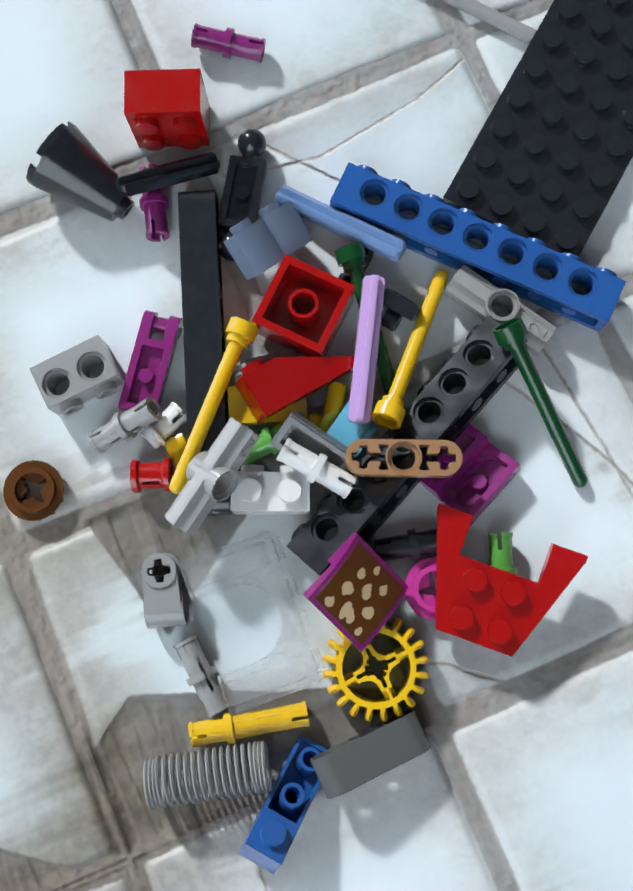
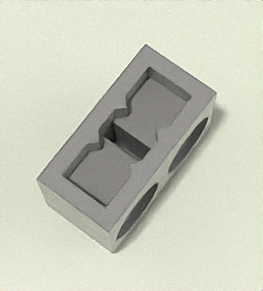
[29,335,125,416]

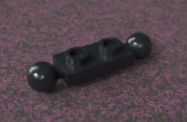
[217,129,267,262]

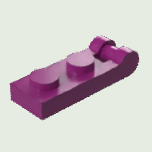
[118,310,183,414]

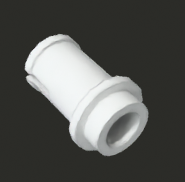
[140,402,187,449]

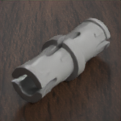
[88,397,162,453]
[173,635,231,718]

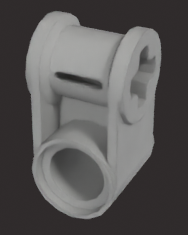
[141,553,189,629]

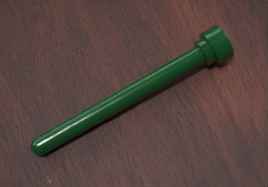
[334,242,406,409]
[492,317,588,488]

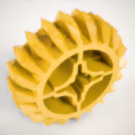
[323,618,429,722]

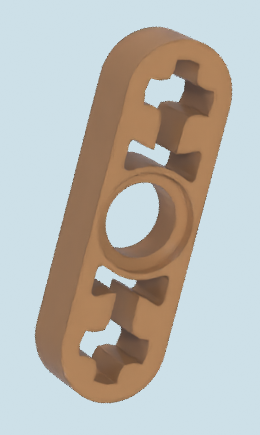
[345,439,463,478]

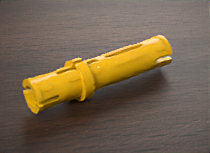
[188,701,310,748]

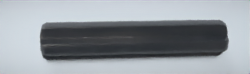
[115,152,220,198]

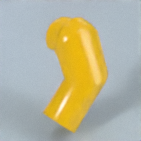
[309,382,347,432]

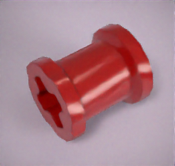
[130,458,174,493]

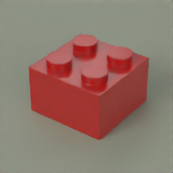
[124,68,210,151]
[252,254,355,357]

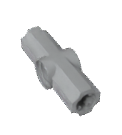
[444,265,557,356]
[165,417,260,536]

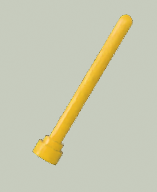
[371,269,449,429]
[169,317,259,494]

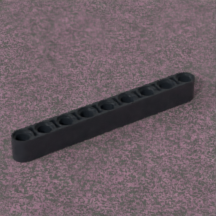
[178,189,232,516]

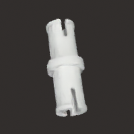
[276,437,357,499]

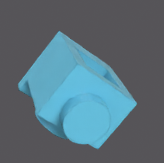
[326,401,379,460]

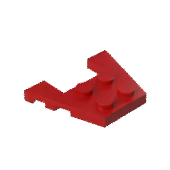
[435,503,588,657]

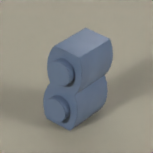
[224,200,313,281]

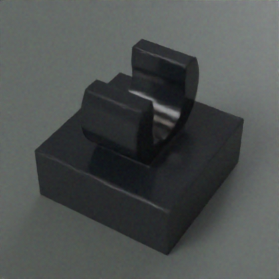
[381,288,421,331]

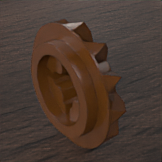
[3,460,66,521]

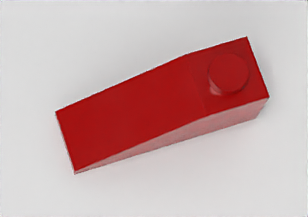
[235,356,354,424]

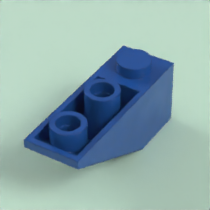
[238,734,326,874]

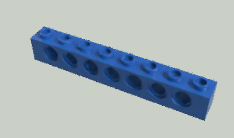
[330,162,626,332]

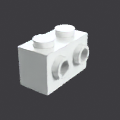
[230,465,311,515]

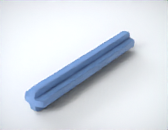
[275,185,406,262]

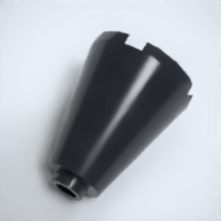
[26,121,135,221]

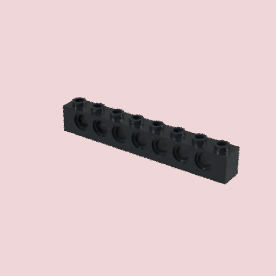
[286,316,527,576]

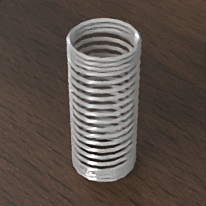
[143,740,271,810]

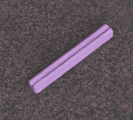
[348,274,386,425]

